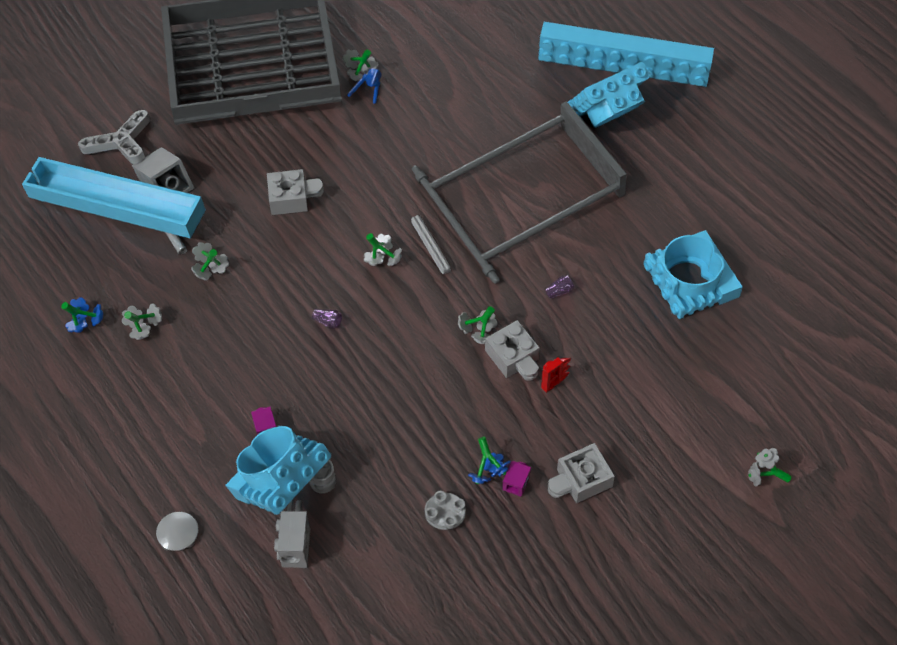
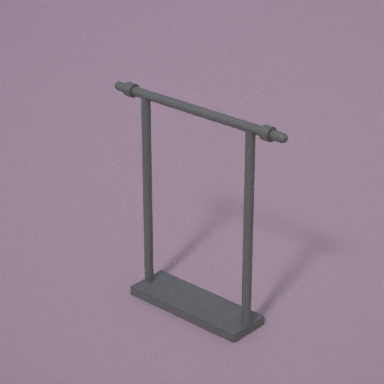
[412,101,626,284]

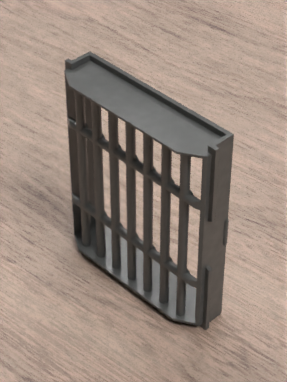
[161,0,341,125]

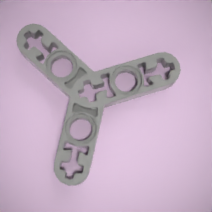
[78,110,150,164]

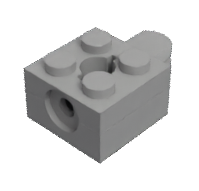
[267,169,324,215]
[485,320,540,381]
[548,443,615,503]
[274,500,310,568]

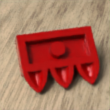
[541,357,571,393]

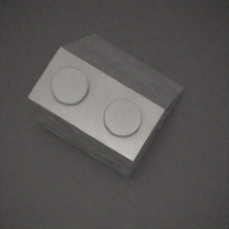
[132,147,194,193]

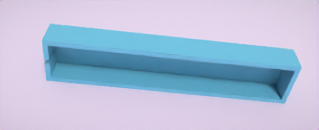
[539,22,714,87]
[22,157,206,239]

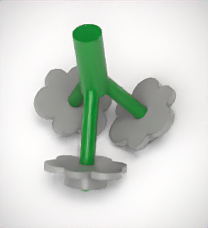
[343,49,378,82]
[364,233,402,266]
[191,242,229,281]
[122,303,162,340]
[458,306,497,344]
[748,448,792,487]

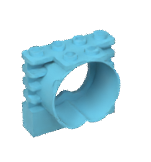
[568,62,650,127]
[644,230,742,319]
[226,426,331,515]

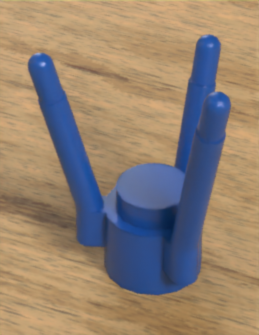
[347,68,381,104]

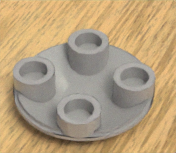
[425,491,466,530]
[156,512,198,551]

